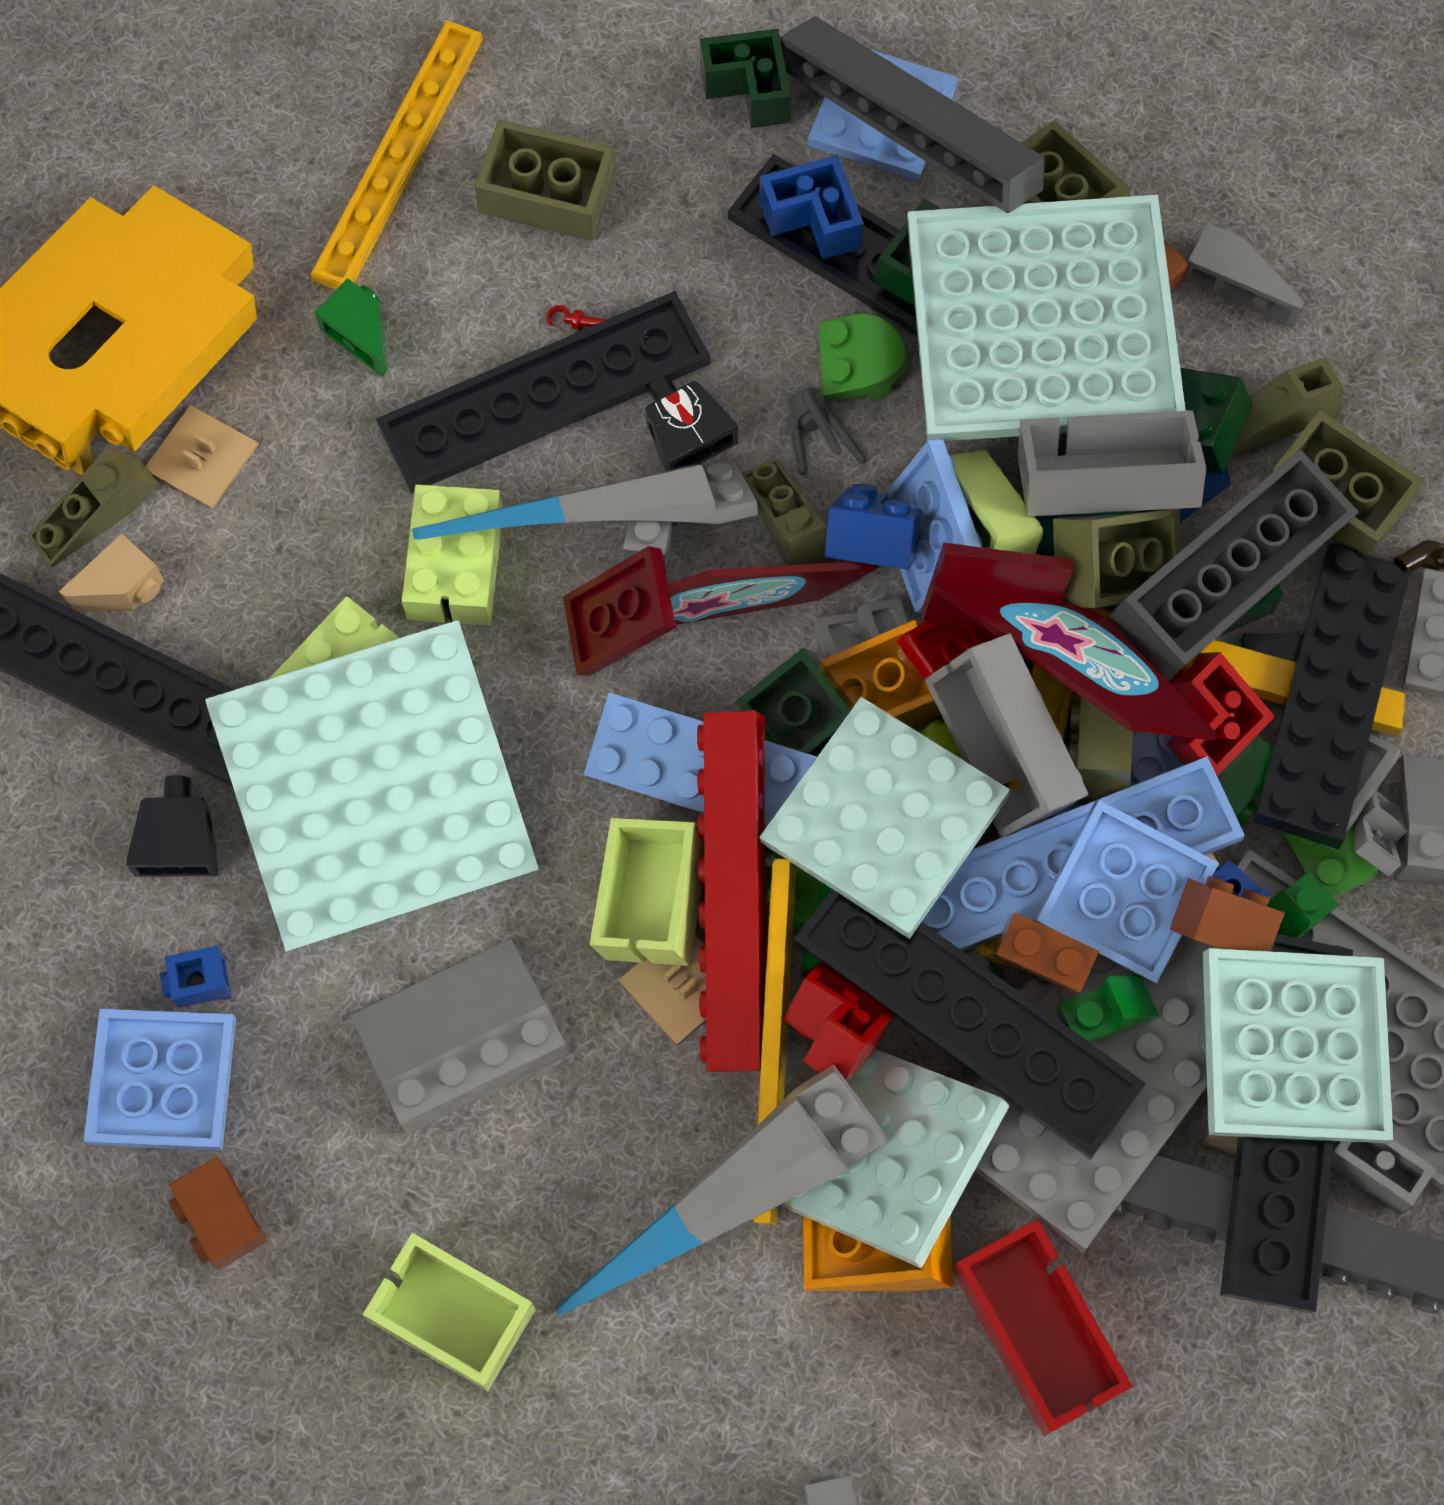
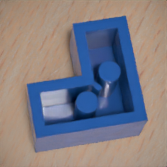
[759,155,864,259]
[825,484,922,570]

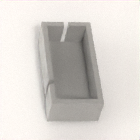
[1018,410,1206,517]
[925,633,1089,838]

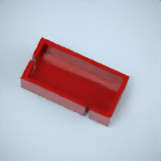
[953,1219,1133,1437]

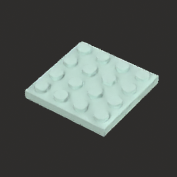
[760,697,1010,939]
[1203,948,1393,1143]
[780,1050,1009,1268]

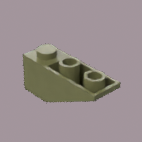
[1231,358,1343,456]
[27,448,158,567]
[742,459,835,565]

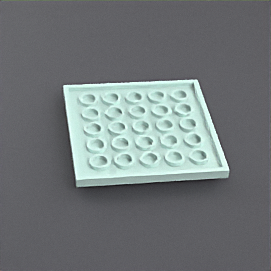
[907,195,1186,441]
[205,620,539,951]

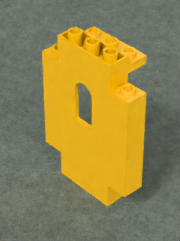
[0,185,257,475]

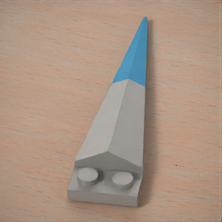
[412,462,758,540]
[557,1064,887,1315]

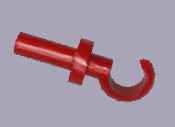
[546,305,606,331]

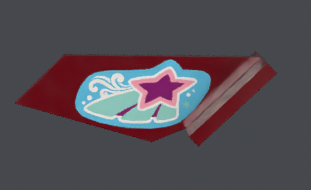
[922,542,1218,741]
[563,546,879,676]

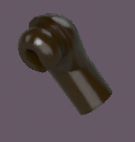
[1393,540,1444,573]

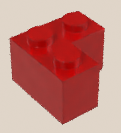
[1166,652,1275,776]
[782,963,894,1081]

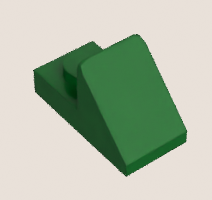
[1268,872,1339,938]
[1057,975,1160,1044]

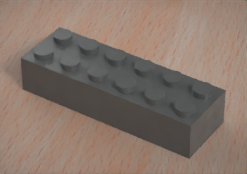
[1108,449,1359,681]

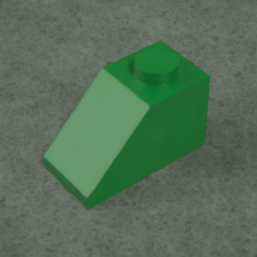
[315,278,387,377]

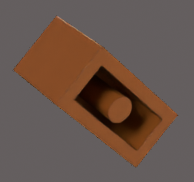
[1169,876,1284,952]
[992,912,1099,994]
[169,1156,268,1270]

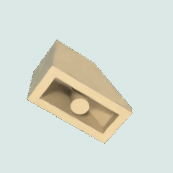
[59,534,164,612]

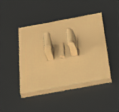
[145,405,259,509]
[618,935,706,1045]

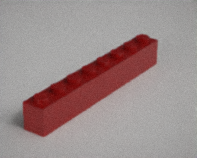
[697,710,767,1072]

